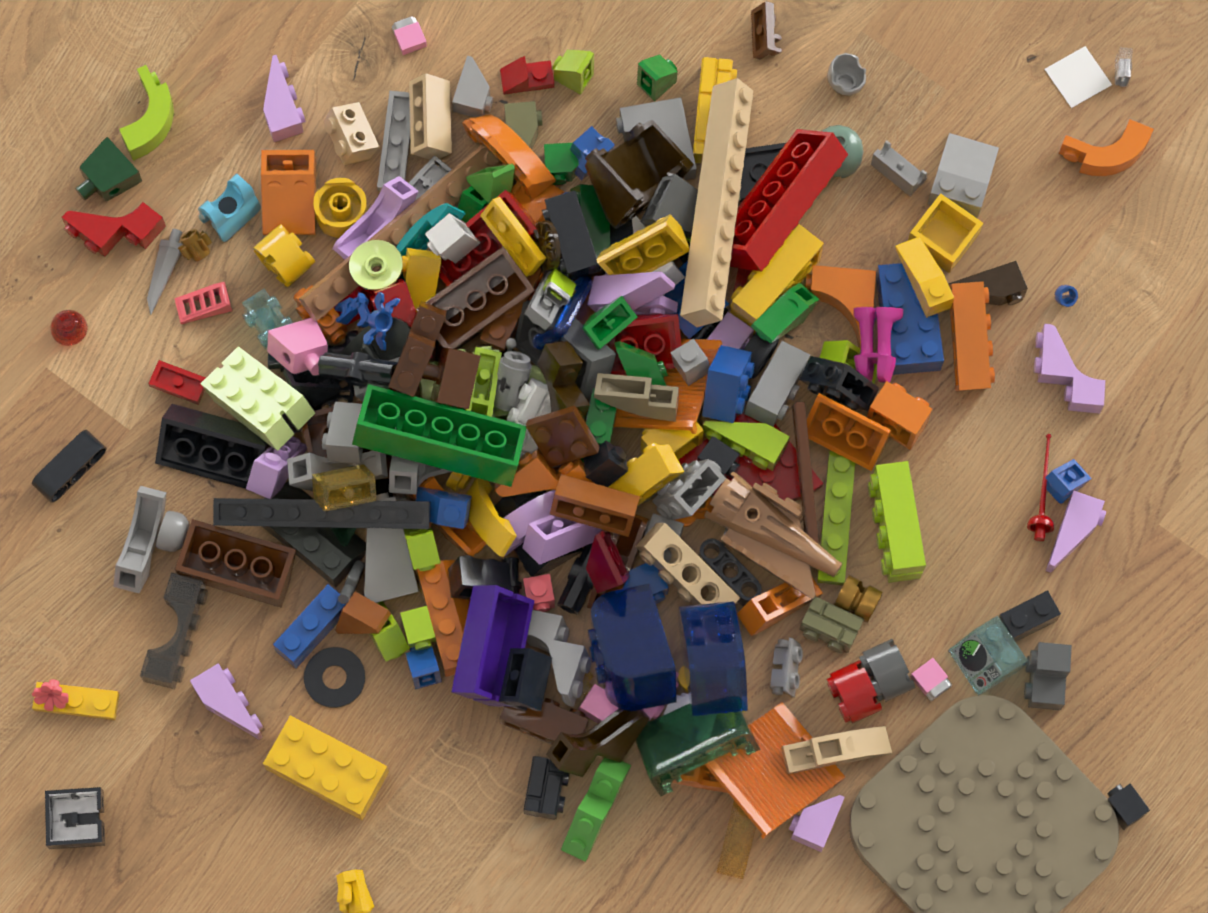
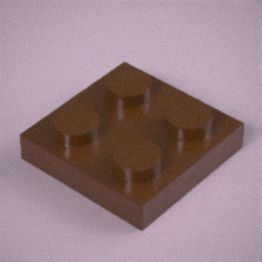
[525,405,600,468]

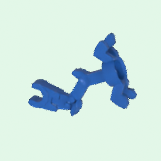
[335,292,400,351]

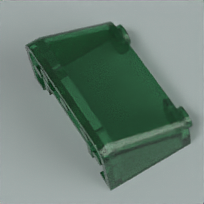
[635,686,760,796]

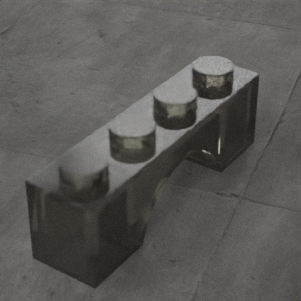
[140,572,208,690]

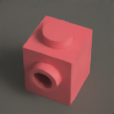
[523,574,555,612]

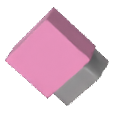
[392,16,427,55]
[910,658,952,701]

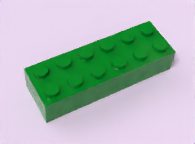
[352,384,527,487]

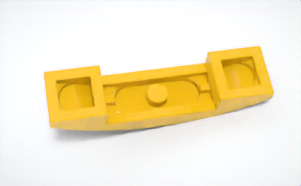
[466,478,517,557]

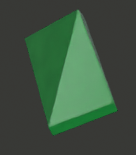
[582,296,637,350]

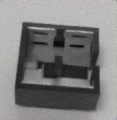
[45,787,105,850]

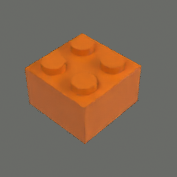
[867,381,933,450]

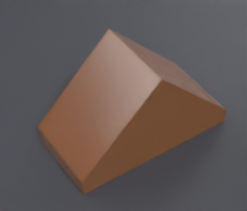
[335,591,391,634]

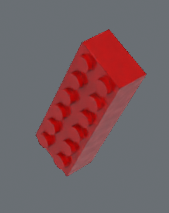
[730,129,848,272]

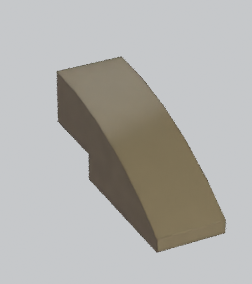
[594,373,679,422]

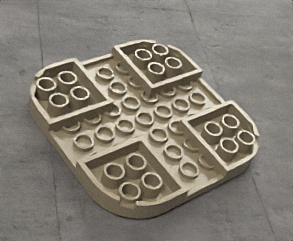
[849,695,1119,913]

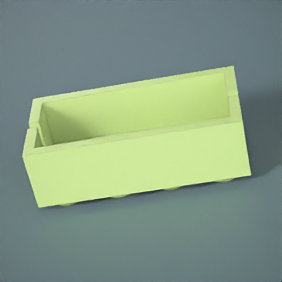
[201,347,315,451]

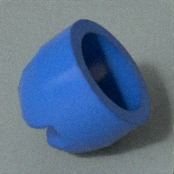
[1054,285,1078,307]

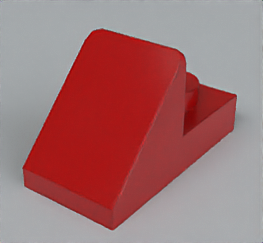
[500,56,555,95]

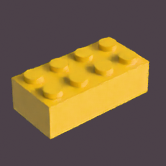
[729,224,824,335]
[263,715,389,821]

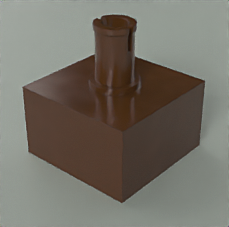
[422,346,481,409]

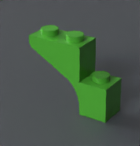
[561,757,631,862]

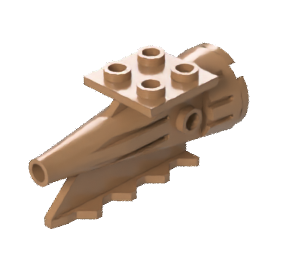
[704,472,842,600]

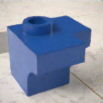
[570,126,615,181]

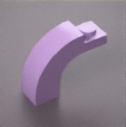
[504,490,556,556]

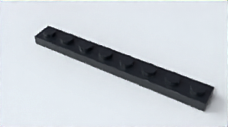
[213,498,431,529]

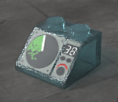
[948,615,1028,696]

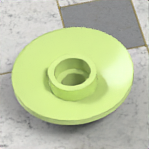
[349,240,403,290]

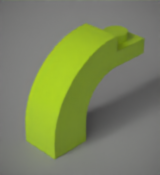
[119,65,174,161]

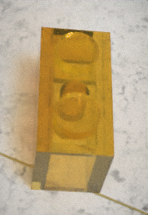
[312,464,376,512]

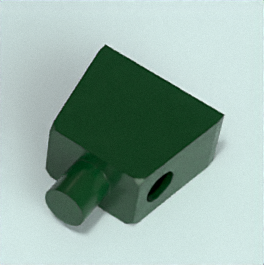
[75,137,142,201]

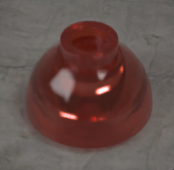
[50,310,88,346]

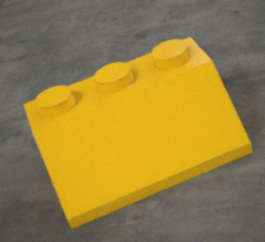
[596,214,690,275]

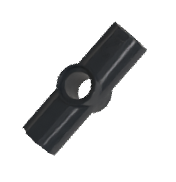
[318,352,398,387]
[557,543,594,615]

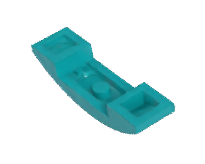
[396,203,465,281]

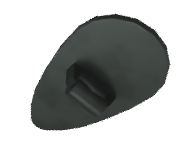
[339,317,411,380]

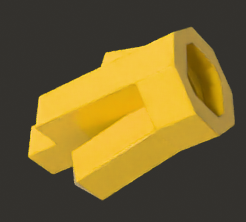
[336,869,375,913]

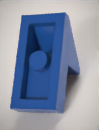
[1045,459,1092,504]

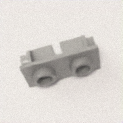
[770,638,803,697]

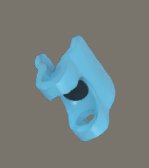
[198,173,261,242]

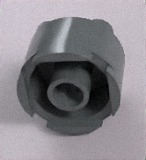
[859,639,916,702]

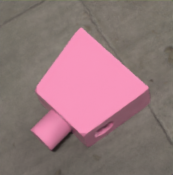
[267,318,328,375]

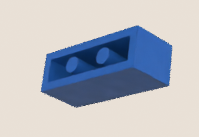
[273,584,347,669]

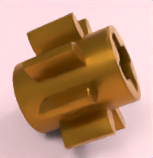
[178,229,213,262]

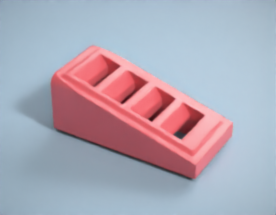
[174,281,232,324]

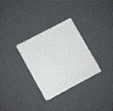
[1045,46,1112,108]

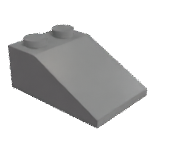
[927,133,999,219]

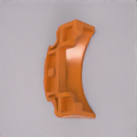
[462,114,556,201]

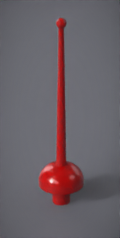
[1027,434,1054,542]

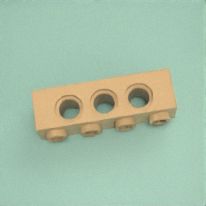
[635,523,740,622]

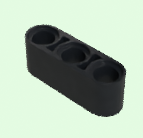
[32,429,107,503]
[699,538,762,606]

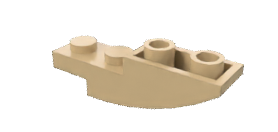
[781,726,892,774]

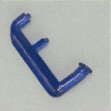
[532,276,593,350]

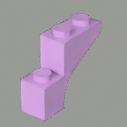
[333,176,419,260]
[1034,324,1105,414]

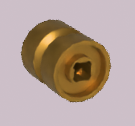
[834,575,883,623]

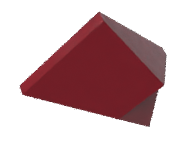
[586,530,630,593]

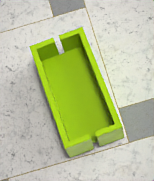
[868,461,926,583]

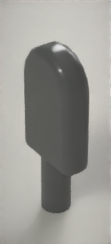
[338,560,365,604]

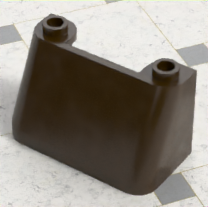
[585,120,694,229]

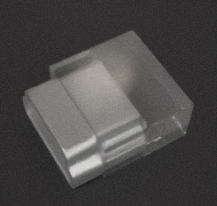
[1114,47,1133,87]

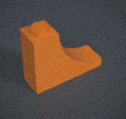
[805,265,876,349]

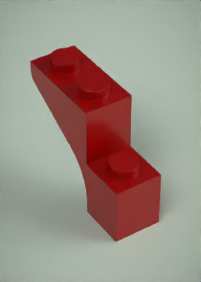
[61,202,166,257]

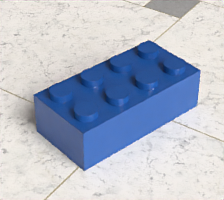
[876,263,944,375]

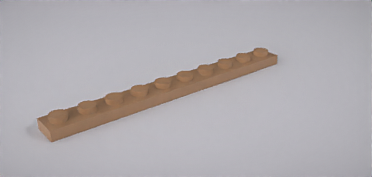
[299,144,503,321]

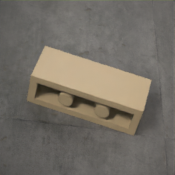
[409,73,452,160]

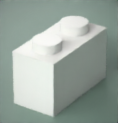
[425,213,480,263]

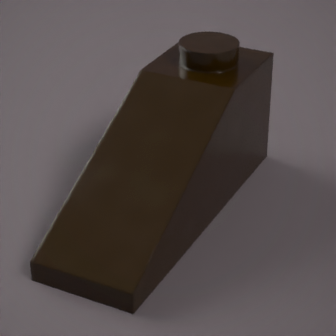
[948,261,1028,306]

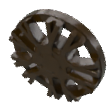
[533,220,561,271]

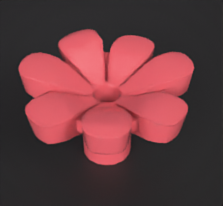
[32,679,69,711]

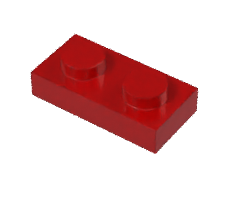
[148,360,206,405]

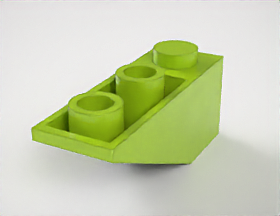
[703,421,790,471]

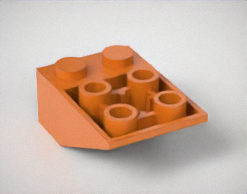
[261,150,317,235]

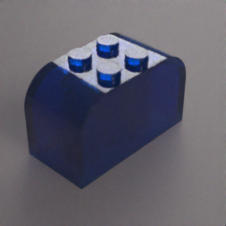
[588,584,677,711]
[678,601,748,716]

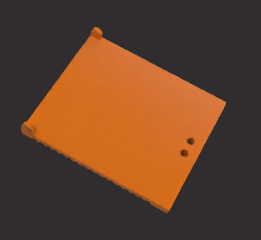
[614,339,722,434]
[699,702,845,839]

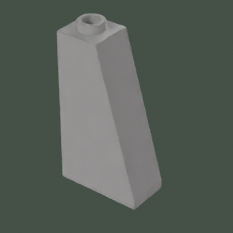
[364,492,419,603]

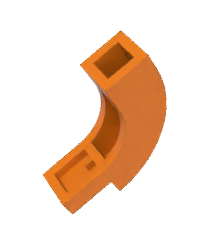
[1058,119,1154,176]

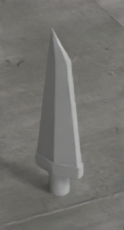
[147,229,183,315]

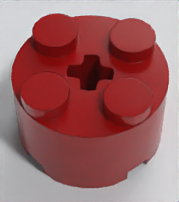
[826,660,883,724]

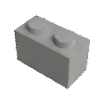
[322,402,363,464]

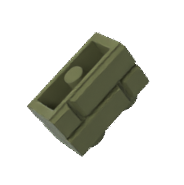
[799,596,864,653]

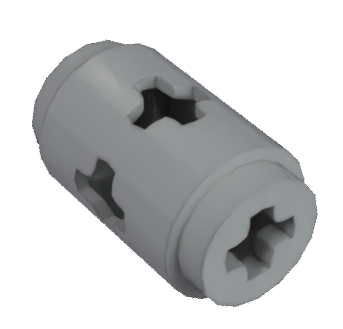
[494,351,532,411]

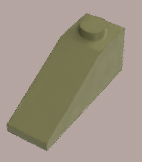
[504,101,543,186]

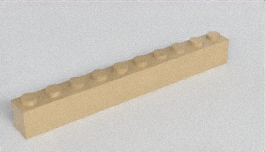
[680,78,753,327]

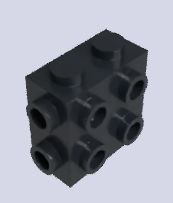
[799,356,879,412]

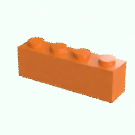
[949,282,995,391]

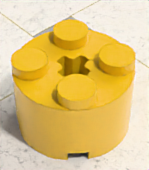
[313,178,368,238]
[253,224,316,288]

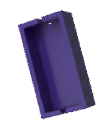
[451,585,535,707]

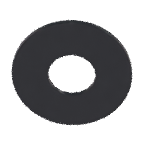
[304,647,365,708]

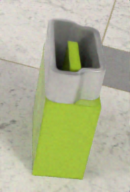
[543,269,576,307]

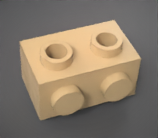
[324,102,379,165]

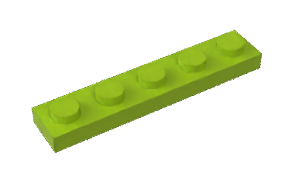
[817,451,855,585]

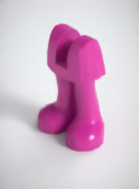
[854,307,903,383]

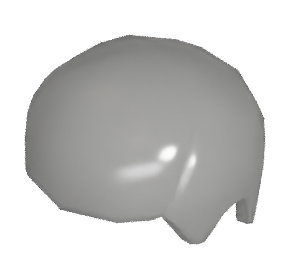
[827,53,866,96]
[156,511,190,552]

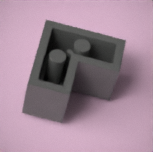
[1024,642,1072,710]

